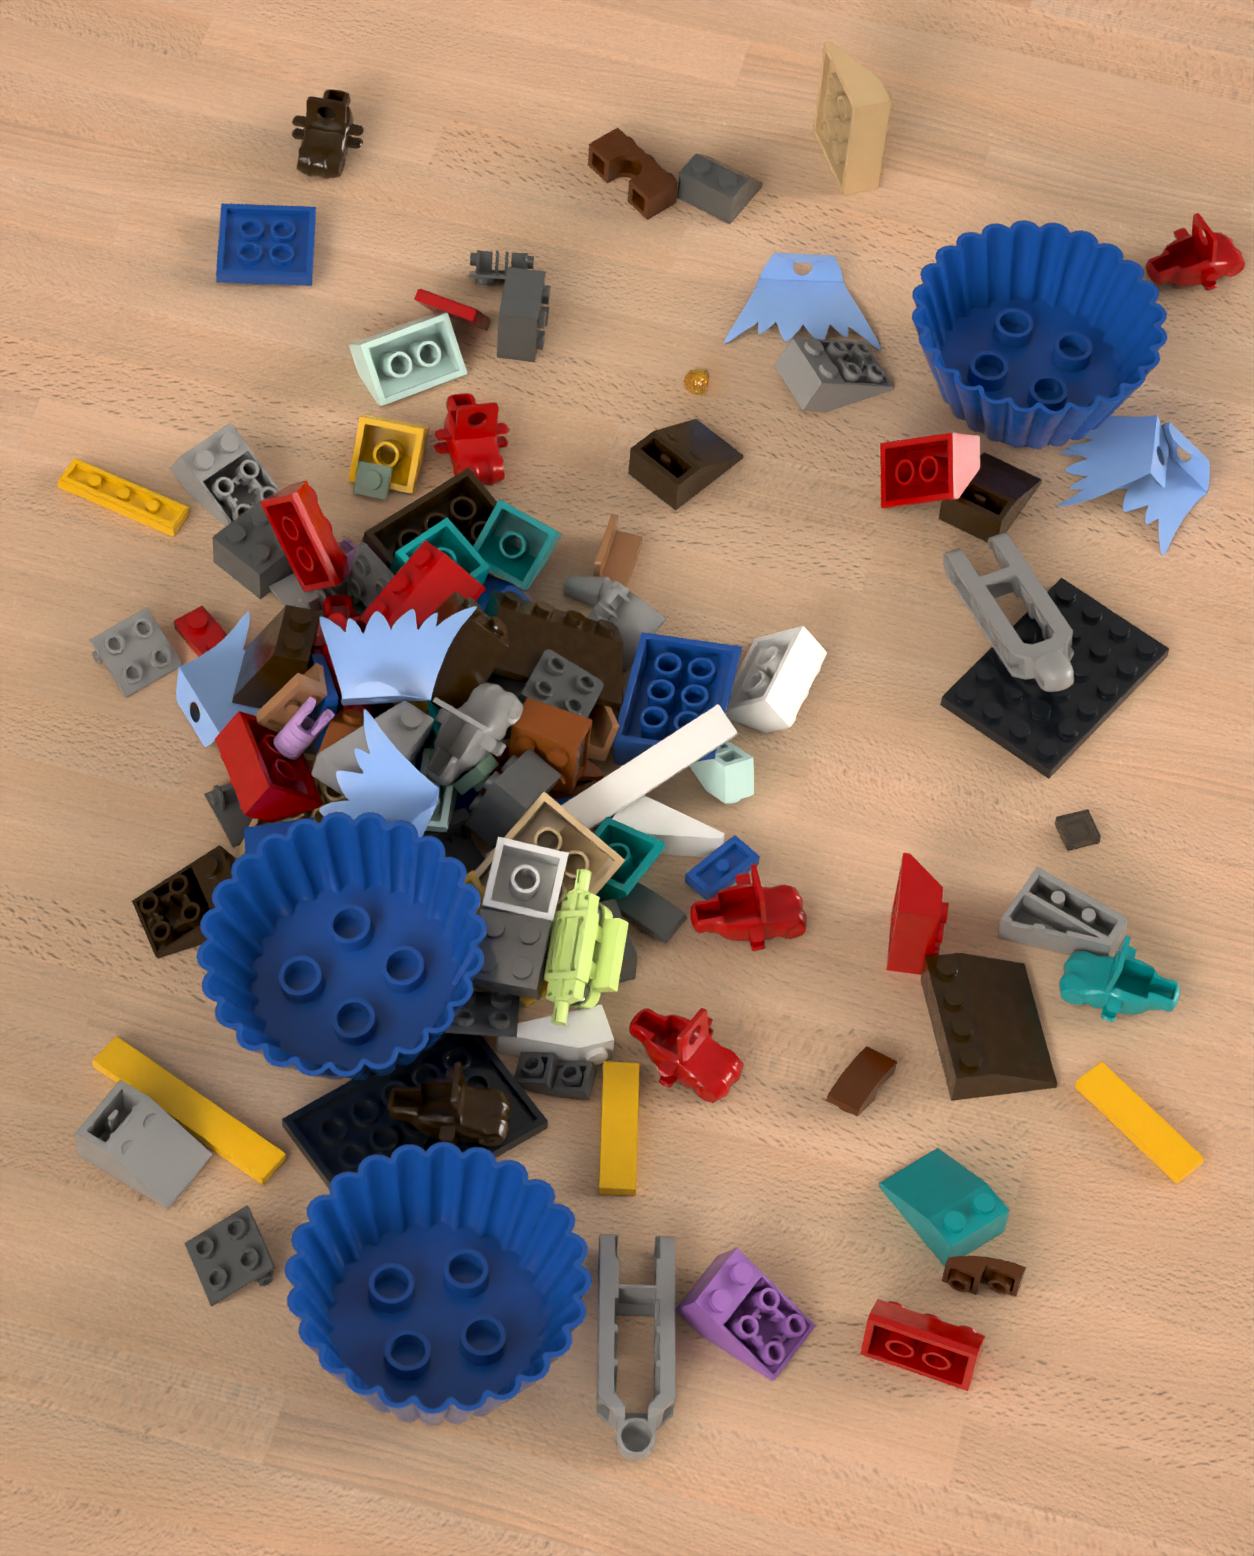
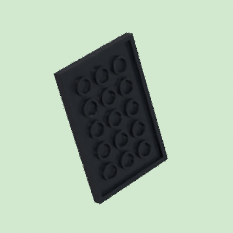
[940,578,1169,779]
[282,1033,548,1189]

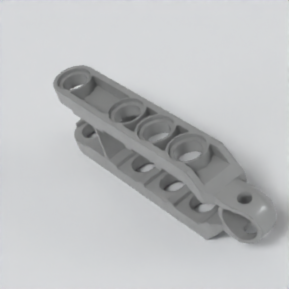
[942,532,1074,692]
[597,1234,675,1462]

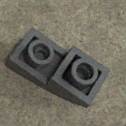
[616,882,687,944]
[514,1052,597,1100]

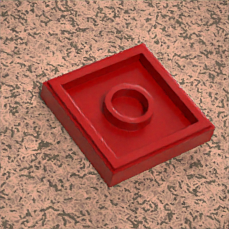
[414,288,491,331]

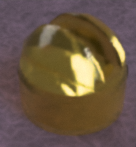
[683,369,709,395]

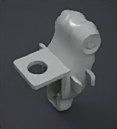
[425,682,523,786]

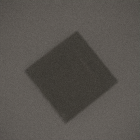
[1055,809,1101,851]

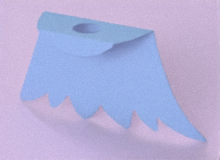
[724,253,881,351]
[1057,415,1169,506]
[1060,422,1210,556]
[319,606,477,705]
[176,611,260,747]
[319,709,439,837]

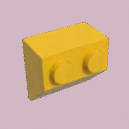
[348,414,430,494]

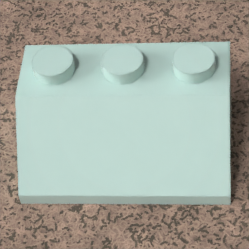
[348,312,467,406]

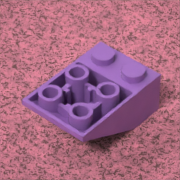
[675,1248,816,1381]

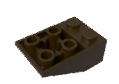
[628,419,743,511]
[939,452,1042,543]
[132,845,235,958]

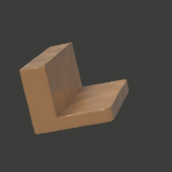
[594,514,642,588]
[256,663,327,733]
[578,703,619,762]

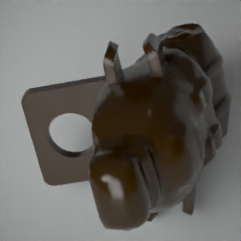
[292,89,364,179]
[387,1062,511,1146]

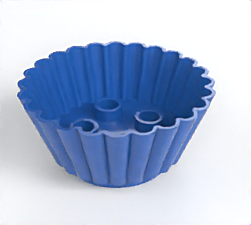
[912,220,1167,449]
[196,812,487,1081]
[284,1142,592,1426]

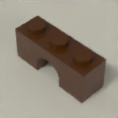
[588,128,678,220]

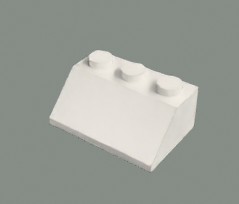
[726,626,827,733]

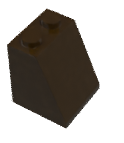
[417,591,510,711]
[232,605,320,709]

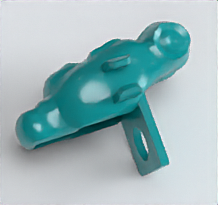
[1059,936,1180,1022]

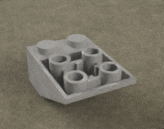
[774,337,893,412]
[170,423,280,527]
[76,1080,212,1210]

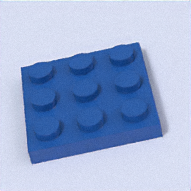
[216,203,316,286]

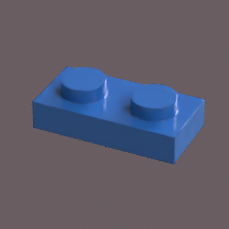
[685,835,760,900]

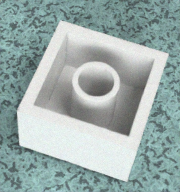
[482,836,568,923]

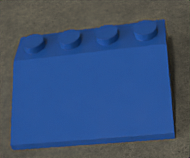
[613,632,742,765]

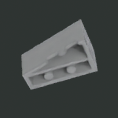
[311,700,434,797]
[998,867,1129,957]

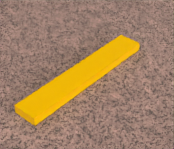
[92,1036,286,1185]

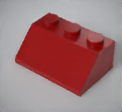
[880,432,980,509]
[260,480,351,592]
[359,540,486,629]
[215,711,323,823]
[886,853,949,975]
[860,1299,985,1391]

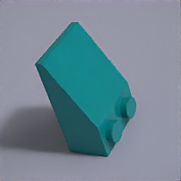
[879,1148,1010,1267]

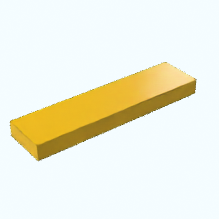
[58,458,190,537]
[598,1061,640,1196]
[1075,1061,1204,1184]

